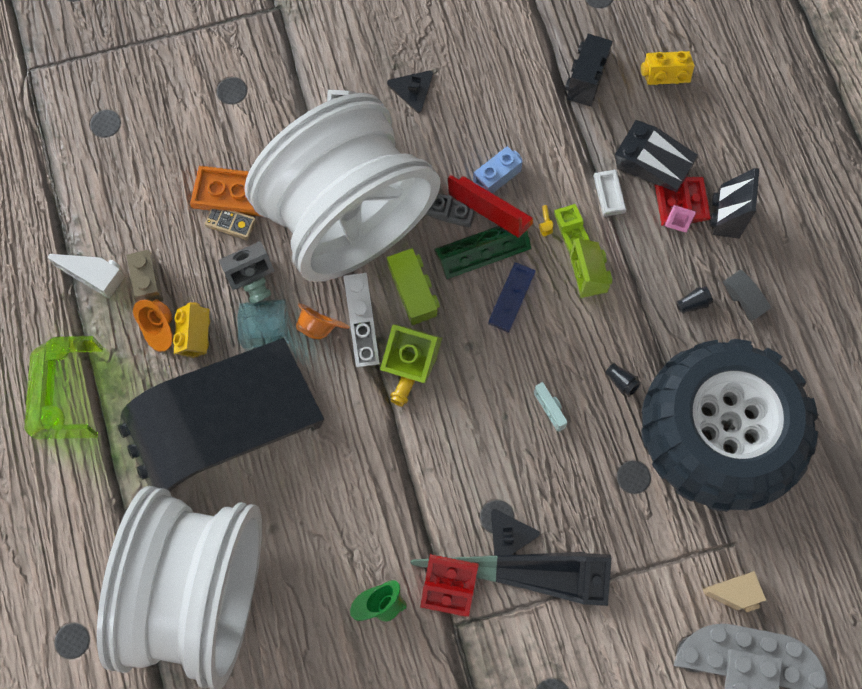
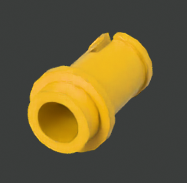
[390,376,415,407]

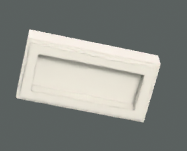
[593,170,626,217]

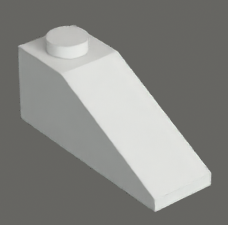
[47,254,125,299]

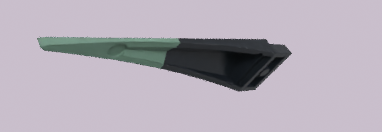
[410,552,612,606]

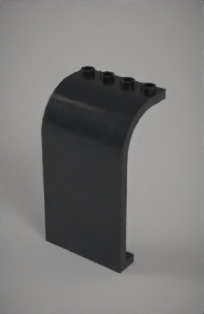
[118,338,324,492]

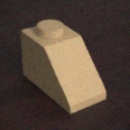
[703,571,766,613]

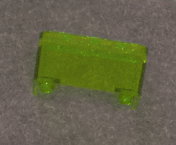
[24,336,103,439]

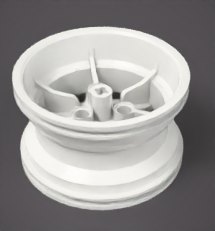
[245,93,440,282]
[97,486,262,689]

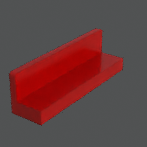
[447,175,533,238]

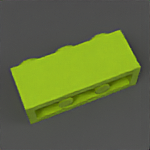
[387,248,440,326]

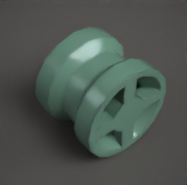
[243,277,271,304]

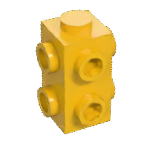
[641,51,695,85]
[173,302,210,358]

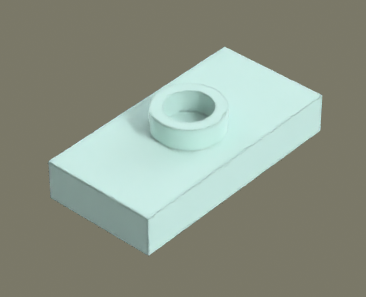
[534,382,568,432]

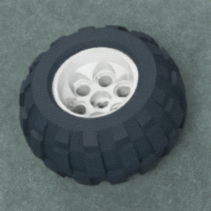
[641,339,818,512]

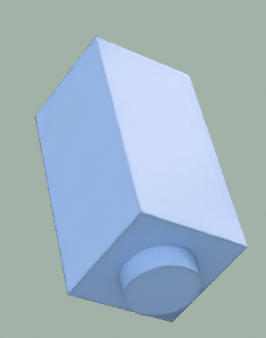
[473,146,523,193]

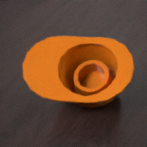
[133,299,173,352]
[296,303,350,339]

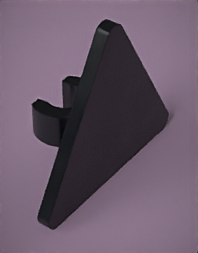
[387,70,433,113]
[491,509,540,556]

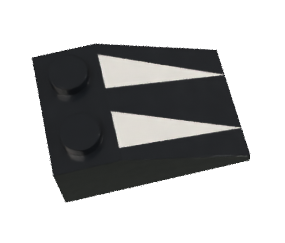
[615,120,698,192]
[710,168,760,239]

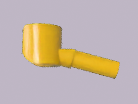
[539,205,553,237]

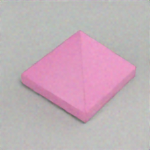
[665,205,695,233]

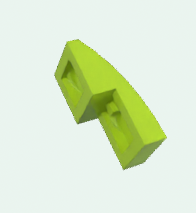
[554,204,590,255]

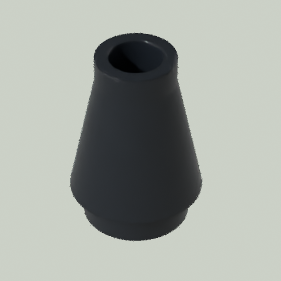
[676,286,713,314]
[605,363,641,397]

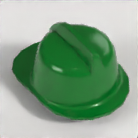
[350,580,407,622]

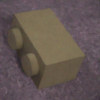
[126,249,164,301]

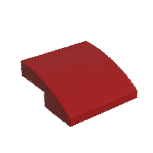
[655,177,711,226]
[420,554,479,617]

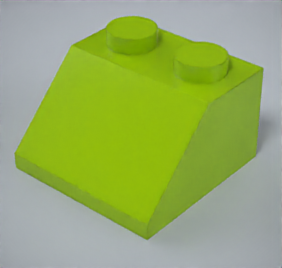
[570,238,613,298]
[380,324,443,383]

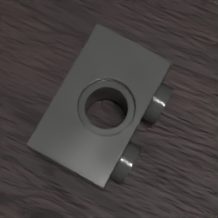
[218,241,275,290]

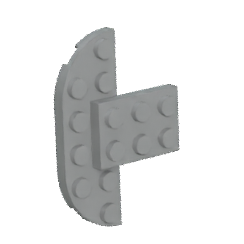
[674,624,828,689]

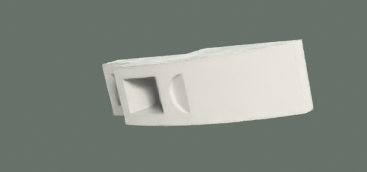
[344,273,380,368]

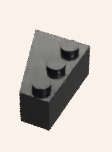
[565,33,613,107]

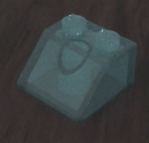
[237,299,289,348]

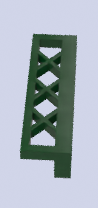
[434,226,532,279]

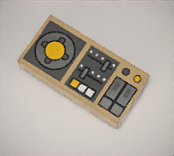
[205,209,256,241]

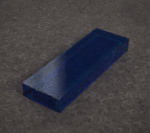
[488,262,536,333]

